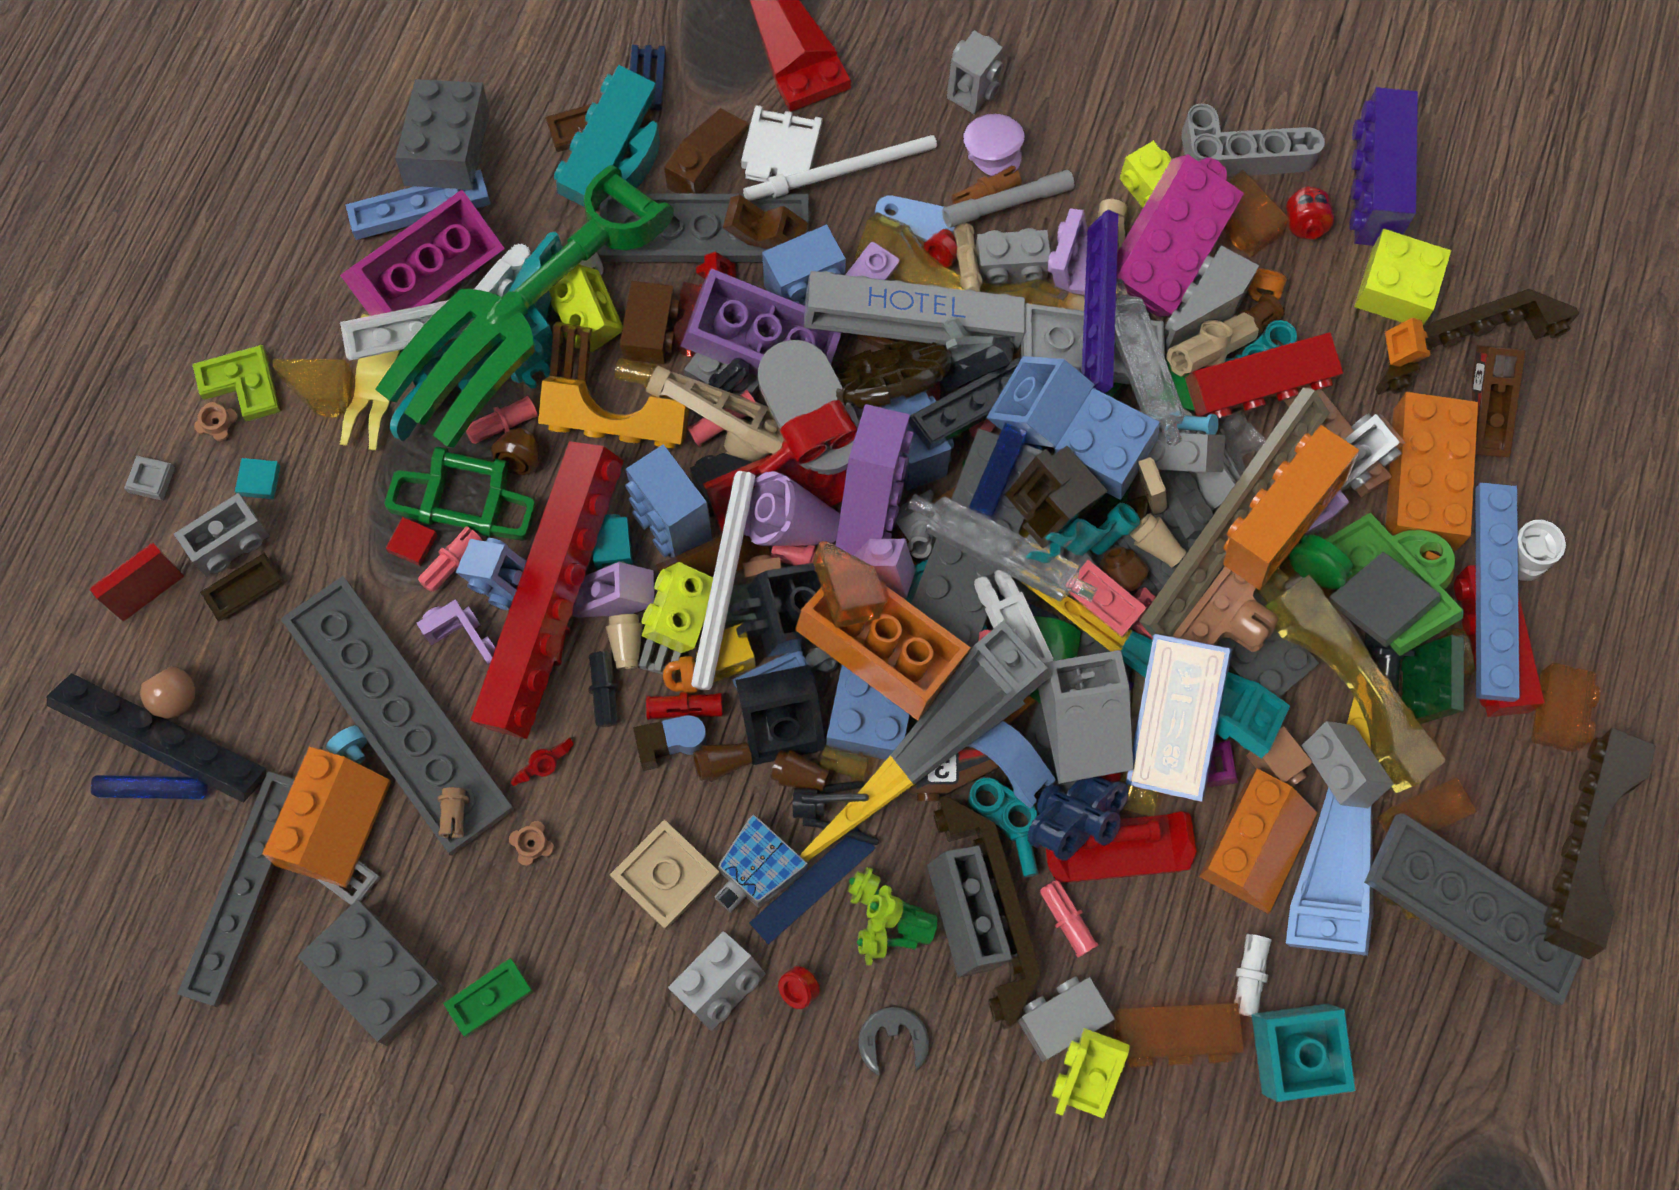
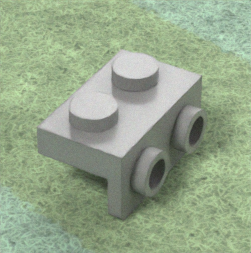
[668,931,765,1030]

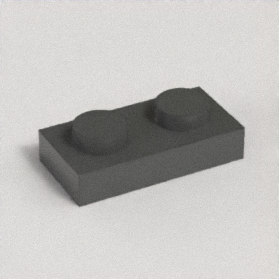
[1159,470,1213,539]

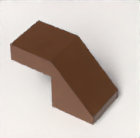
[723,194,808,249]

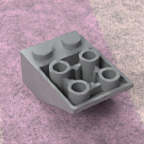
[1164,246,1259,359]
[1038,650,1133,784]

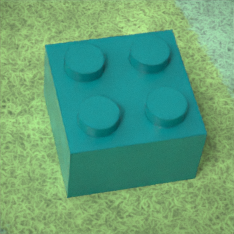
[1251,1004,1355,1102]

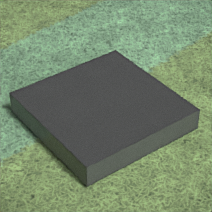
[1329,552,1440,647]

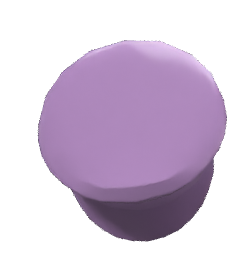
[964,114,1024,176]

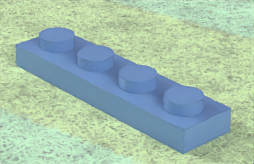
[345,169,491,240]

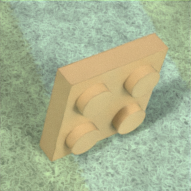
[610,819,720,930]

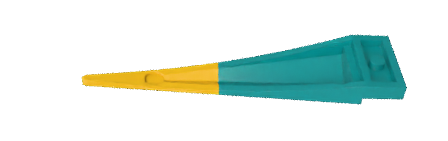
[1012,567,1290,759]

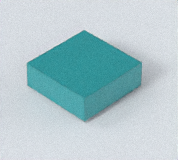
[235,458,281,499]

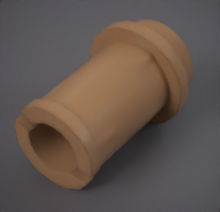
[438,787,469,838]

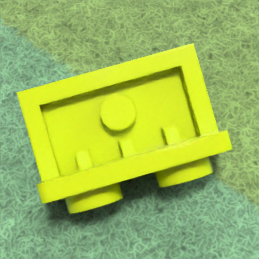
[1052,1028,1130,1119]

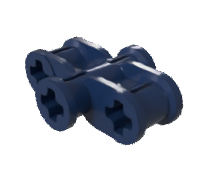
[1028,776,1128,861]

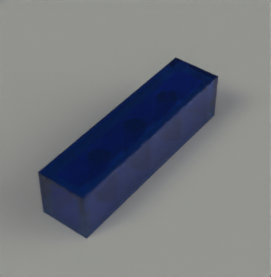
[969,423,1027,522]

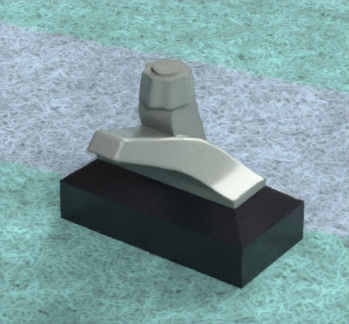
[941,316,1015,392]

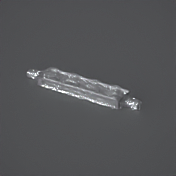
[1115,279,1186,446]
[908,494,1098,603]

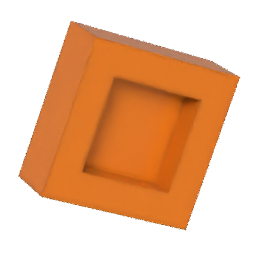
[1385,318,1431,367]

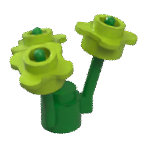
[848,867,937,965]

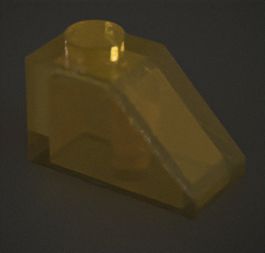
[273,359,354,417]

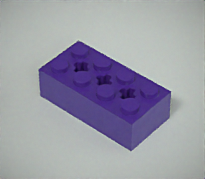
[1350,87,1418,246]

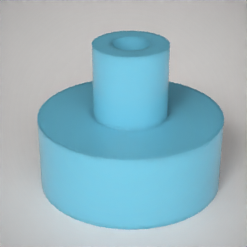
[326,726,367,764]

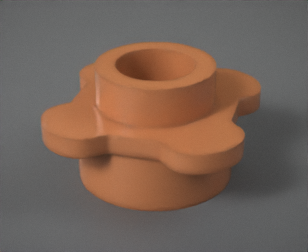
[194,402,237,441]
[509,821,554,866]

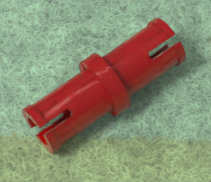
[646,691,723,720]

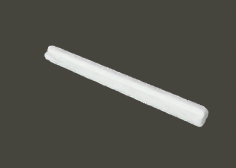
[691,471,755,690]

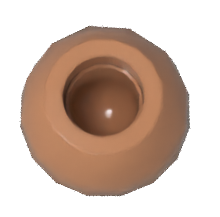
[140,666,196,718]

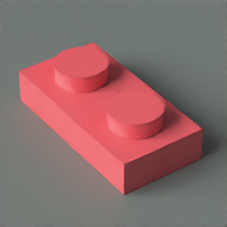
[1064,559,1147,638]

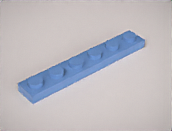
[1475,483,1519,702]

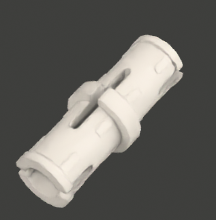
[1232,934,1271,1017]

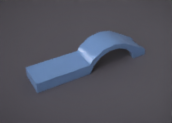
[968,720,1056,808]

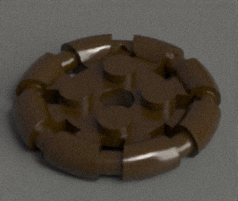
[833,341,951,409]

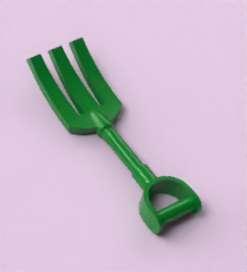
[375,165,674,448]

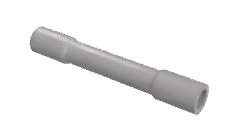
[942,170,1074,228]

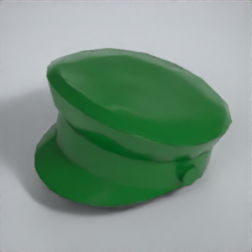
[1289,534,1354,589]

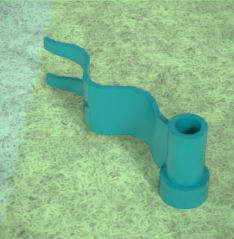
[1026,503,1140,563]

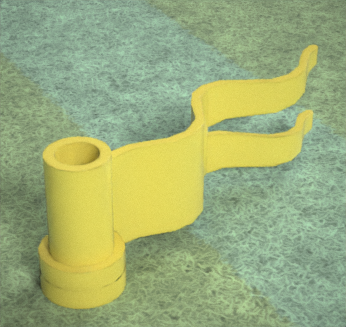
[340,314,400,451]

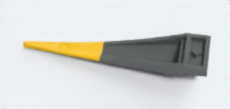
[800,620,1052,862]

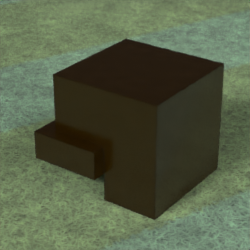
[1005,446,1108,548]

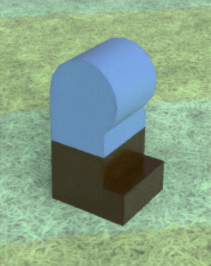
[633,716,707,771]

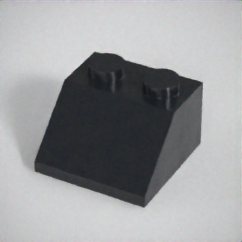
[735,665,826,765]

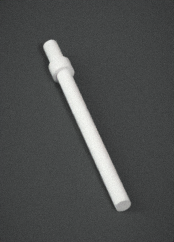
[743,135,937,201]

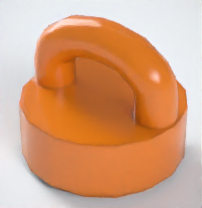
[1248,268,1287,302]
[663,655,699,693]

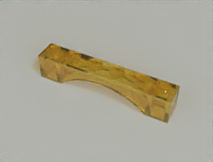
[855,212,1069,308]
[1264,575,1446,793]

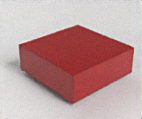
[386,517,437,567]

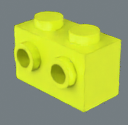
[1119,141,1171,208]
[549,264,623,352]
[641,562,713,653]

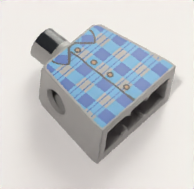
[714,814,808,913]

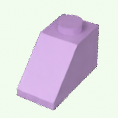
[850,539,916,598]
[573,562,655,618]

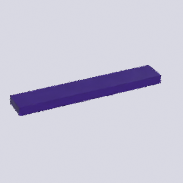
[1082,209,1119,394]

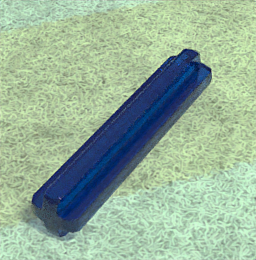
[90,775,208,799]

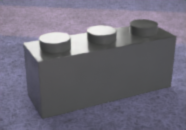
[927,846,1012,978]

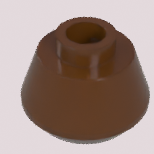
[491,428,539,475]
[1100,547,1149,592]

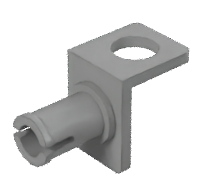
[896,490,942,560]

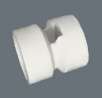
[1518,520,1566,581]

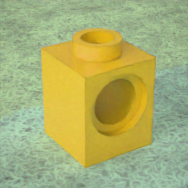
[696,623,756,682]

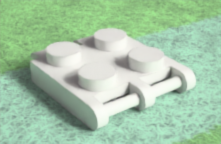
[741,105,823,189]

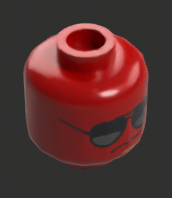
[1286,187,1334,239]

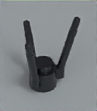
[793,781,879,845]

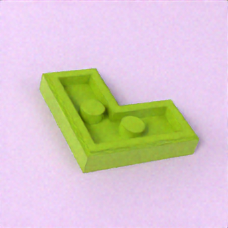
[192,345,281,422]

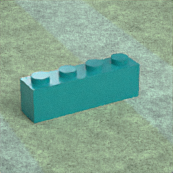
[554,65,656,207]

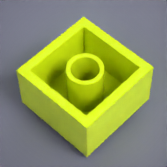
[1354,229,1451,325]

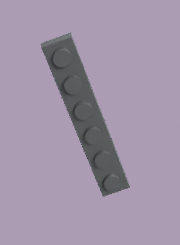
[177,771,295,1008]

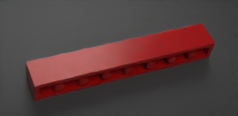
[470,441,624,739]

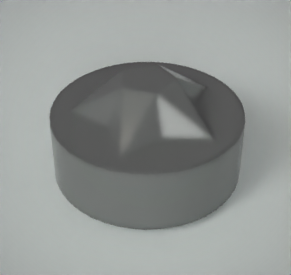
[806,647,839,673]

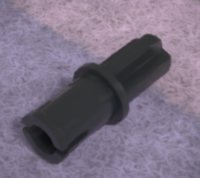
[708,358,750,405]
[588,651,619,727]

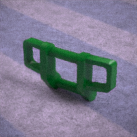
[384,446,536,541]

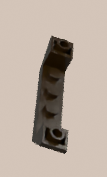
[1375,289,1580,395]
[933,796,1041,1030]

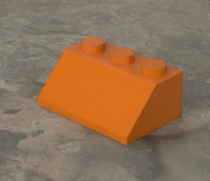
[262,746,391,888]
[1199,768,1317,914]

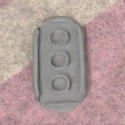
[758,340,860,475]

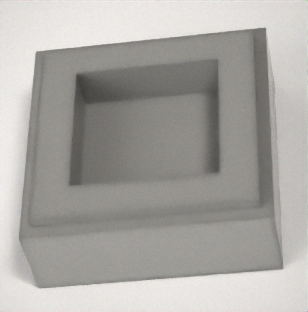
[124,456,175,501]

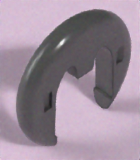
[858,1007,929,1076]

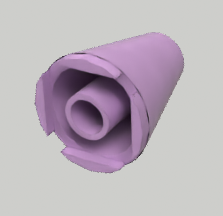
[744,471,840,546]

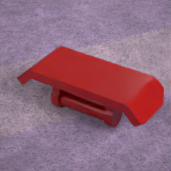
[1045,811,1197,883]

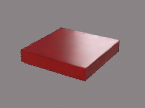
[90,543,185,621]

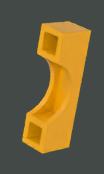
[538,376,689,448]

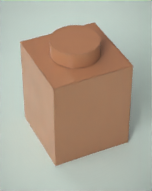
[1246,726,1313,787]

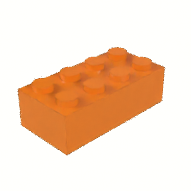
[1385,392,1478,551]
[1223,425,1359,590]
[796,558,971,720]

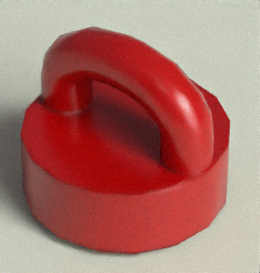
[923,229,958,269]
[778,966,820,1009]

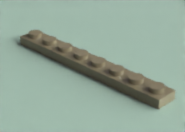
[1139,387,1330,637]

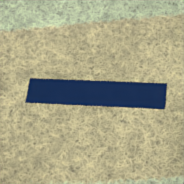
[749,827,876,944]

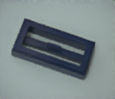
[630,45,666,110]

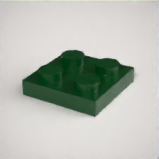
[1401,635,1464,726]

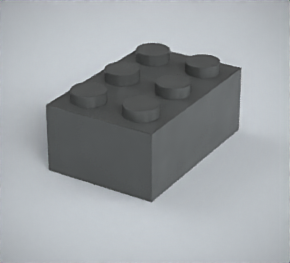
[395,79,490,190]
[297,899,446,1046]

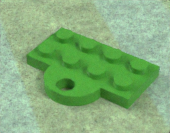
[1325,513,1463,656]

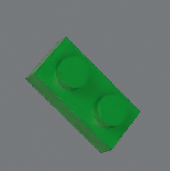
[443,958,533,1038]

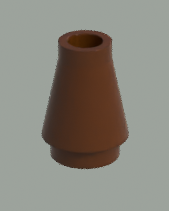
[693,742,752,782]
[771,750,830,792]

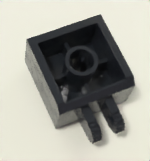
[730,560,833,657]

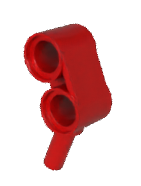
[759,400,858,474]

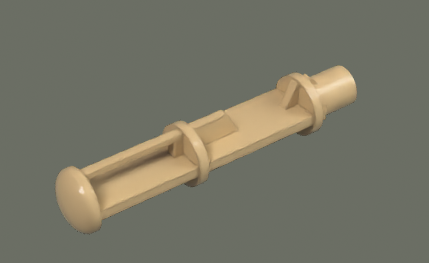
[953,223,982,292]

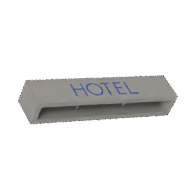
[804,271,1024,354]

